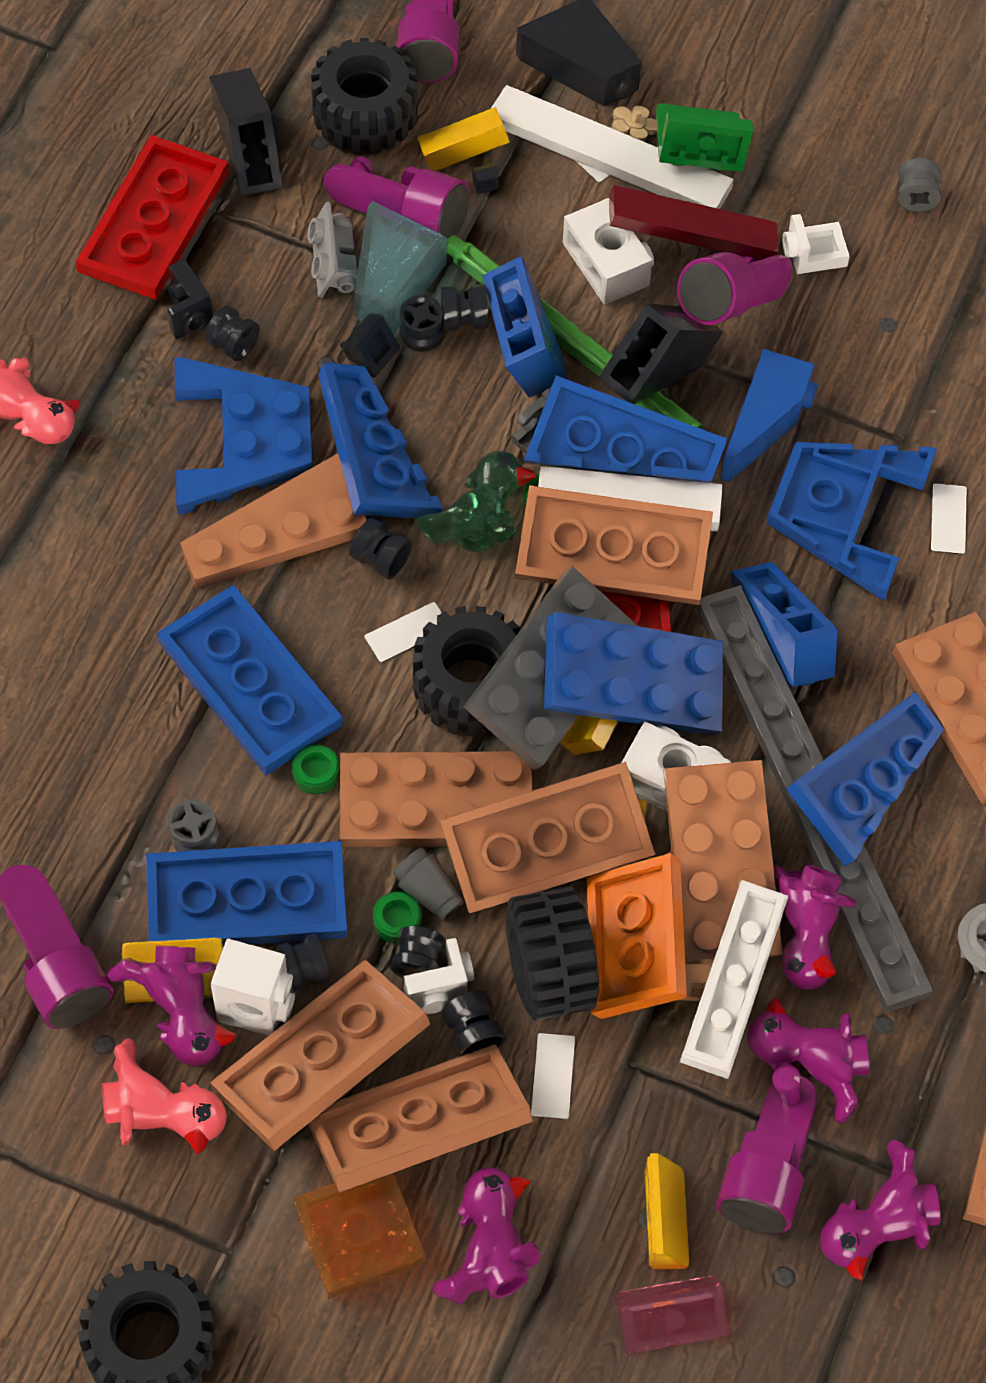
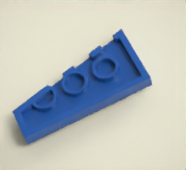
[318,363,444,520]
[524,376,727,483]
[786,691,944,866]

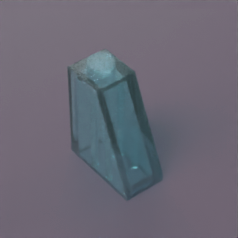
[355,201,447,335]

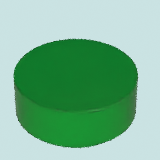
[292,745,340,795]
[373,892,422,944]

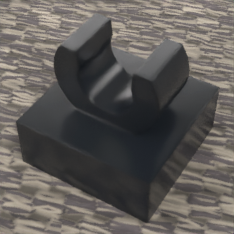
[339,313,401,377]

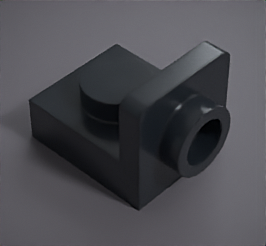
[167,259,213,339]

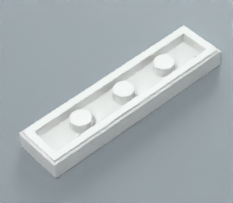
[538,466,722,531]
[680,880,788,1079]

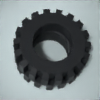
[311,38,417,154]
[413,606,520,736]
[506,886,599,1021]
[78,1261,217,1383]

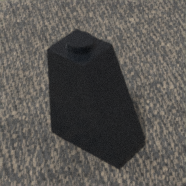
[516,0,641,106]
[209,68,283,196]
[598,303,723,404]

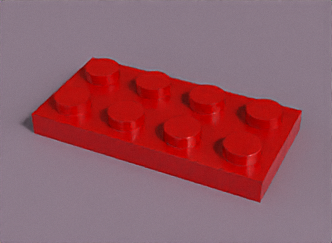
[76,135,229,300]

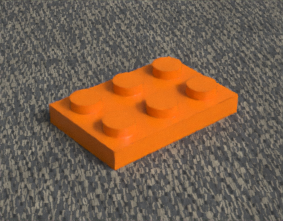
[587,853,687,1019]

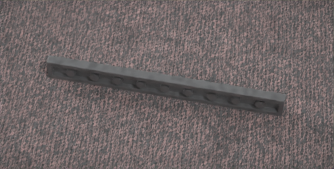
[696,585,933,1014]

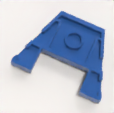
[174,357,312,514]
[767,442,937,600]

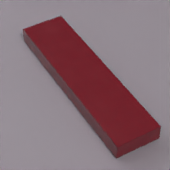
[609,185,779,260]

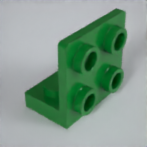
[656,104,753,172]

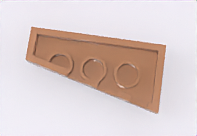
[180,453,367,589]

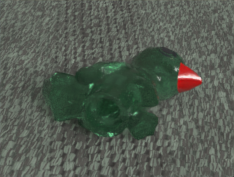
[416,450,537,552]

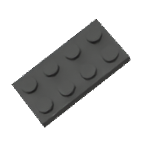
[463,566,637,770]

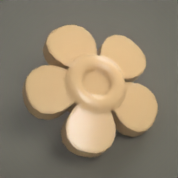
[612,106,657,142]

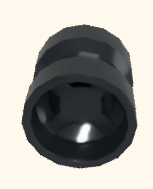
[441,284,488,331]
[349,518,413,580]
[442,990,506,1057]

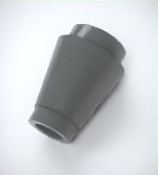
[393,847,464,921]

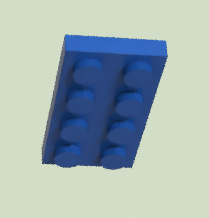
[157,585,343,776]
[544,612,723,736]
[146,841,347,947]

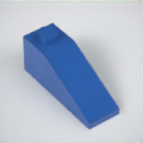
[483,256,568,398]
[721,349,818,482]
[731,562,838,687]

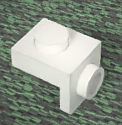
[783,214,849,274]
[404,938,474,1014]

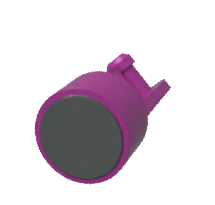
[396,0,460,83]
[324,156,470,243]
[677,252,792,325]
[0,865,114,1029]
[716,1065,818,1234]

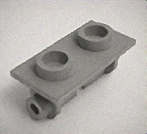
[307,202,359,298]

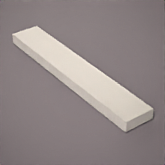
[491,85,734,209]

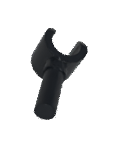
[472,150,499,193]

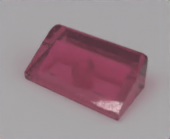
[614,1276,729,1354]

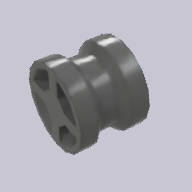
[898,158,941,212]
[168,799,219,852]

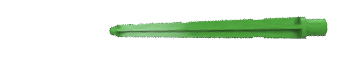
[443,235,703,429]

